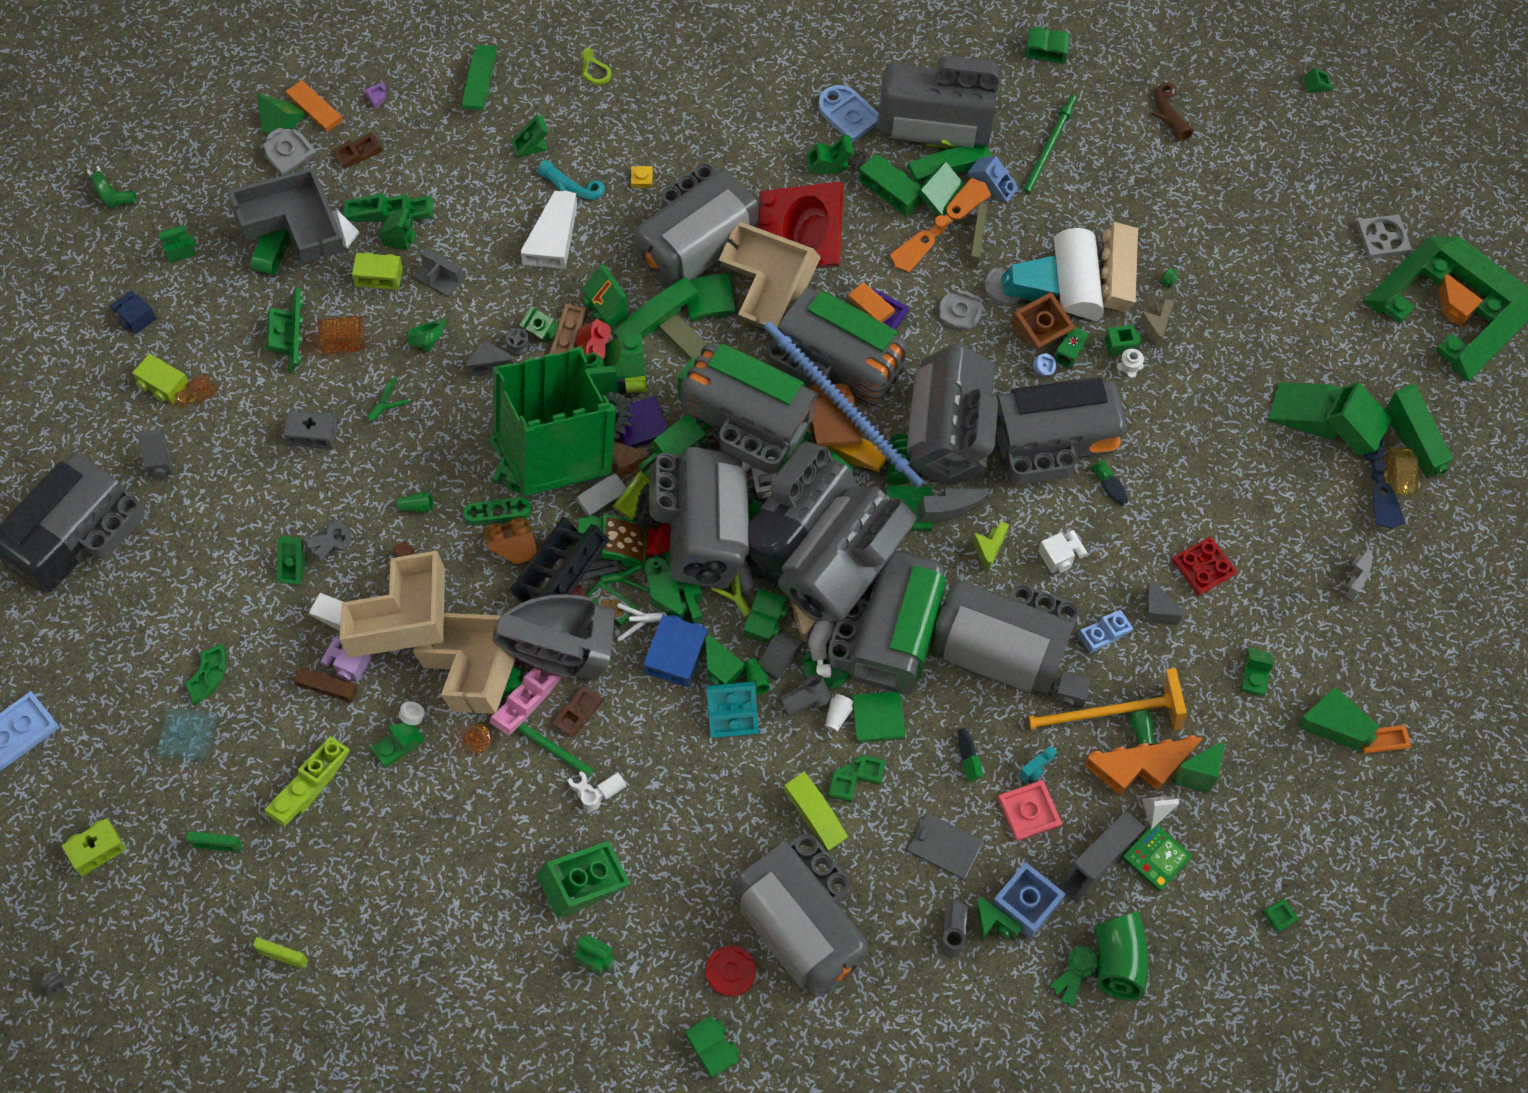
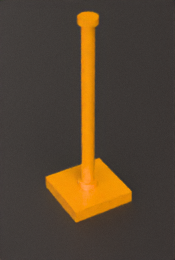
[1029,668,1187,731]

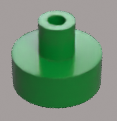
[645,557,668,577]

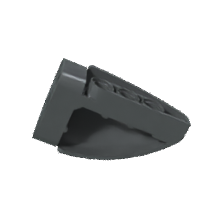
[492,594,615,681]

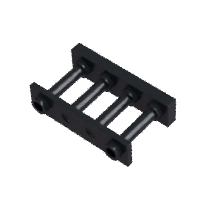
[509,517,610,603]

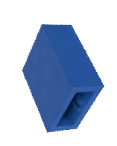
[643,615,708,688]

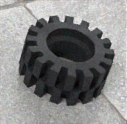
[635,484,660,529]

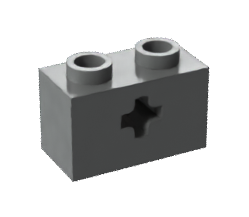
[284,410,337,450]

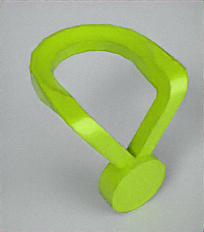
[581,47,612,85]

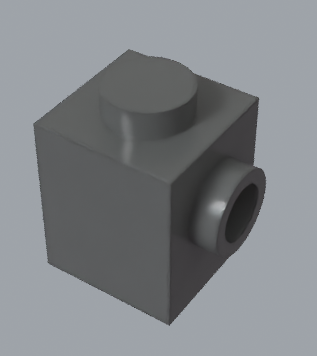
[1052,671,1091,708]

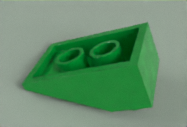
[1268,382,1341,441]
[536,841,631,919]

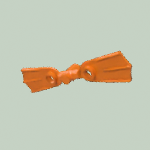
[890,178,991,273]

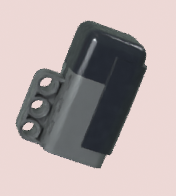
[0,452,144,593]

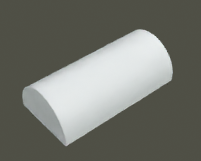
[1054,228,1104,321]

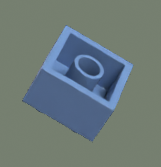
[992,862,1065,940]

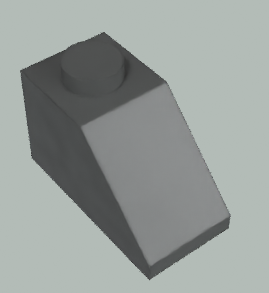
[138,429,173,479]

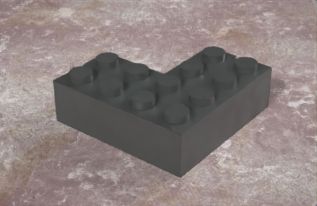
[228,167,343,264]

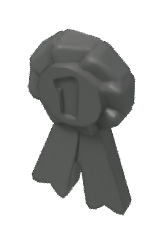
[301,522,352,563]

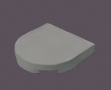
[264,128,317,176]

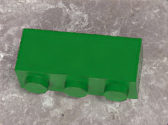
[858,153,923,217]

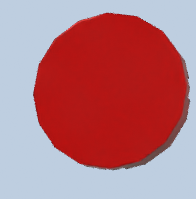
[706,945,756,997]

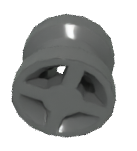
[506,328,529,356]

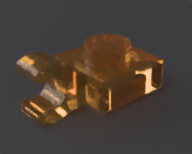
[175,373,218,408]

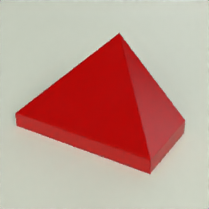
[646,522,671,557]

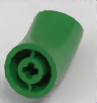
[1093,910,1148,1001]

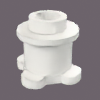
[1117,349,1144,378]

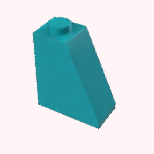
[1000,256,1060,301]

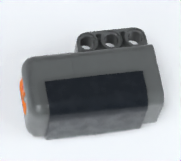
[995,377,1127,484]

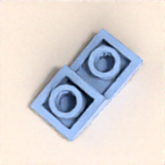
[1077,610,1133,653]

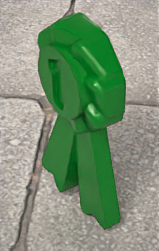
[1050,946,1099,1007]

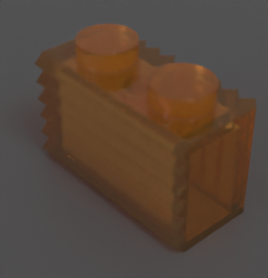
[318,316,366,354]

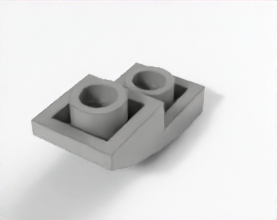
[575,473,626,516]
[1345,549,1372,602]

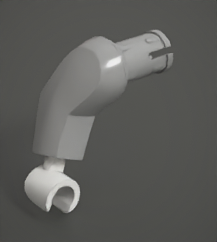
[808,621,836,678]

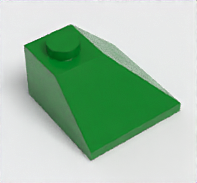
[603,333,647,385]

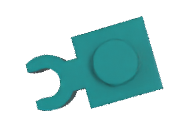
[1019,746,1058,784]

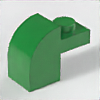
[806,134,854,175]

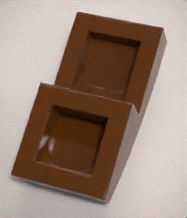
[333,132,384,168]
[553,685,604,737]

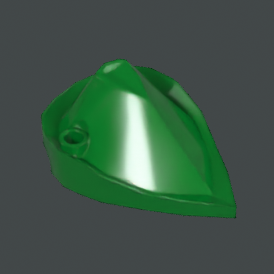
[406,318,447,352]

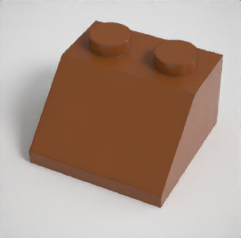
[1010,292,1076,349]

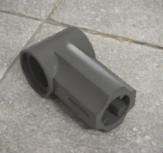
[780,675,832,716]
[941,902,968,957]

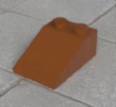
[806,383,862,447]

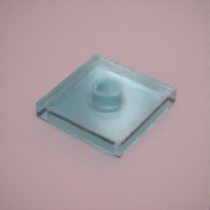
[157,708,217,761]

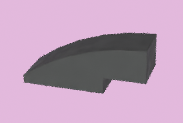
[917,488,990,522]

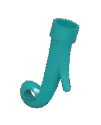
[537,159,605,199]

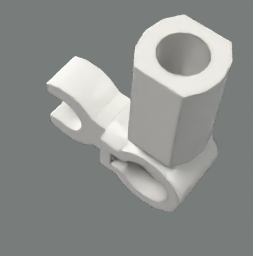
[568,771,627,811]

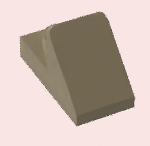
[1139,299,1174,347]

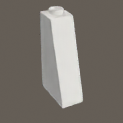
[521,191,577,269]

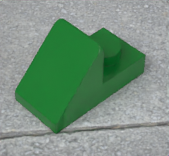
[511,114,549,158]
[277,535,308,585]
[1241,648,1274,697]
[371,723,426,769]
[976,897,1023,942]

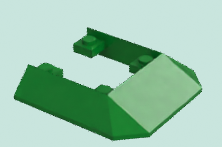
[1363,236,1528,382]

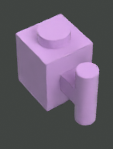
[320,638,371,682]

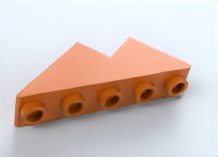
[1084,735,1202,796]

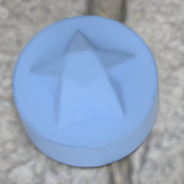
[1033,354,1056,377]

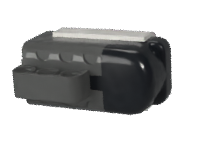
[747,441,858,585]

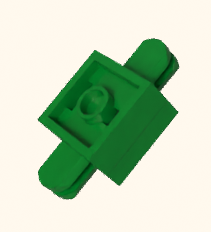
[638,414,713,478]

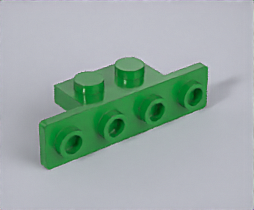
[266,287,304,373]

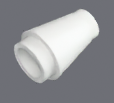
[825,694,853,732]

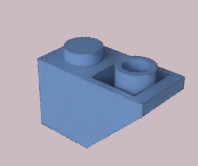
[968,156,1018,203]

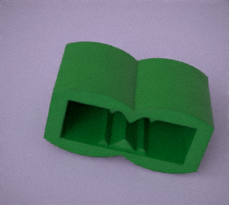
[1025,27,1070,64]
[743,589,789,645]
[685,1015,740,1080]

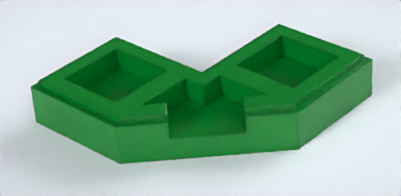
[828,755,886,802]

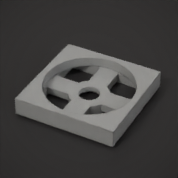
[1356,214,1412,259]

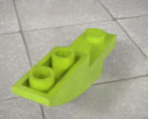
[265,736,350,827]

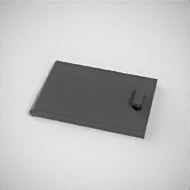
[907,812,985,881]

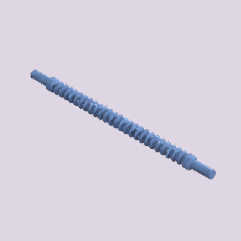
[764,321,924,488]

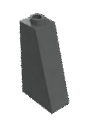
[1058,811,1145,903]

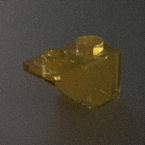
[1384,447,1418,495]

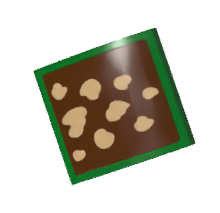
[600,514,647,569]

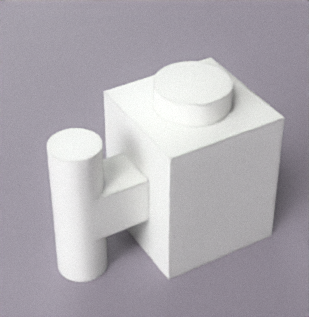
[1038,530,1088,573]

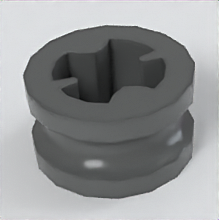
[39,971,67,997]

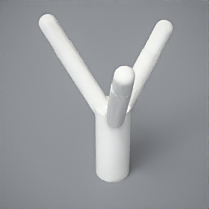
[617,603,666,642]

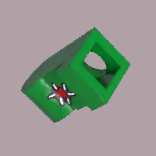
[1055,327,1089,370]

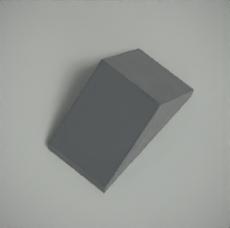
[466,340,513,377]
[1145,580,1186,625]
[759,630,804,680]

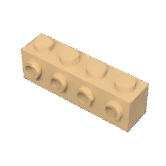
[1101,222,1138,312]

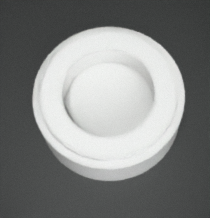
[399,702,425,725]

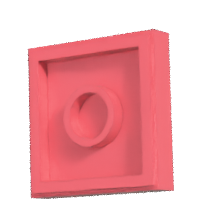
[997,780,1062,842]

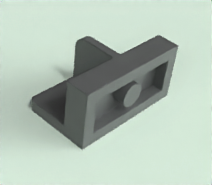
[413,248,464,297]

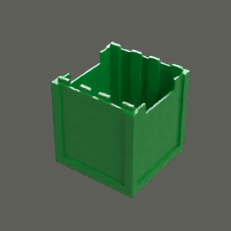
[493,346,616,496]

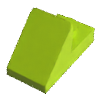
[972,521,1009,572]

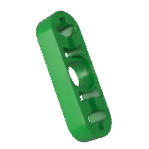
[463,497,531,526]

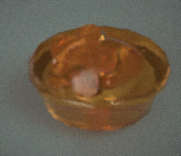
[463,723,491,754]

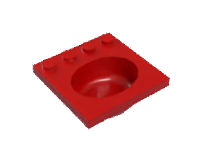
[758,181,844,269]

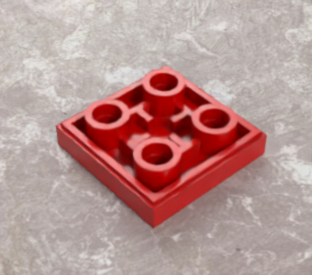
[1172,536,1238,597]

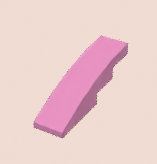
[490,667,562,736]

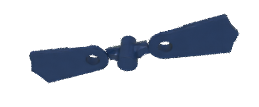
[1364,437,1405,530]

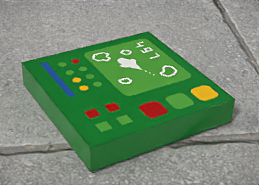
[1122,824,1193,892]

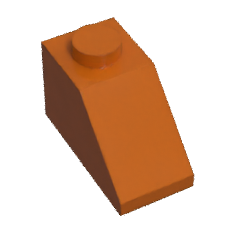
[1439,274,1483,327]

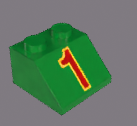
[581,264,628,329]

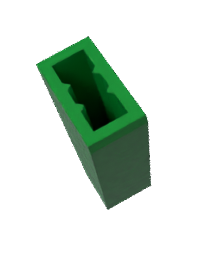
[1384,383,1453,478]

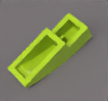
[784,771,848,852]

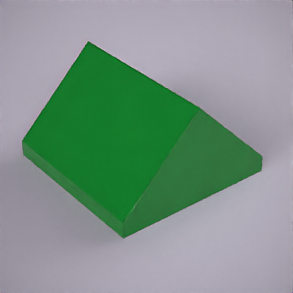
[1172,742,1225,793]

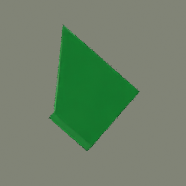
[256,93,306,135]

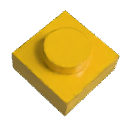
[631,166,653,188]

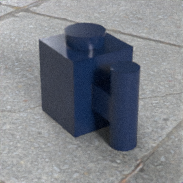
[110,290,157,335]

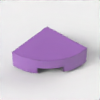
[364,82,386,109]

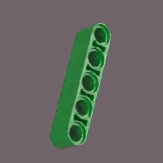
[251,229,291,275]

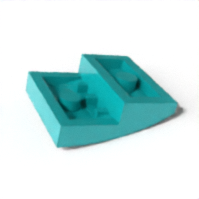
[706,682,759,738]

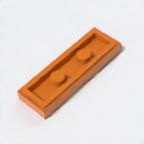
[285,80,343,132]

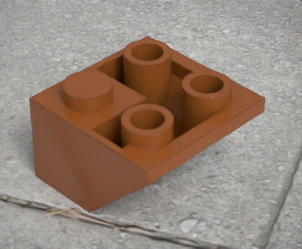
[483,518,537,564]

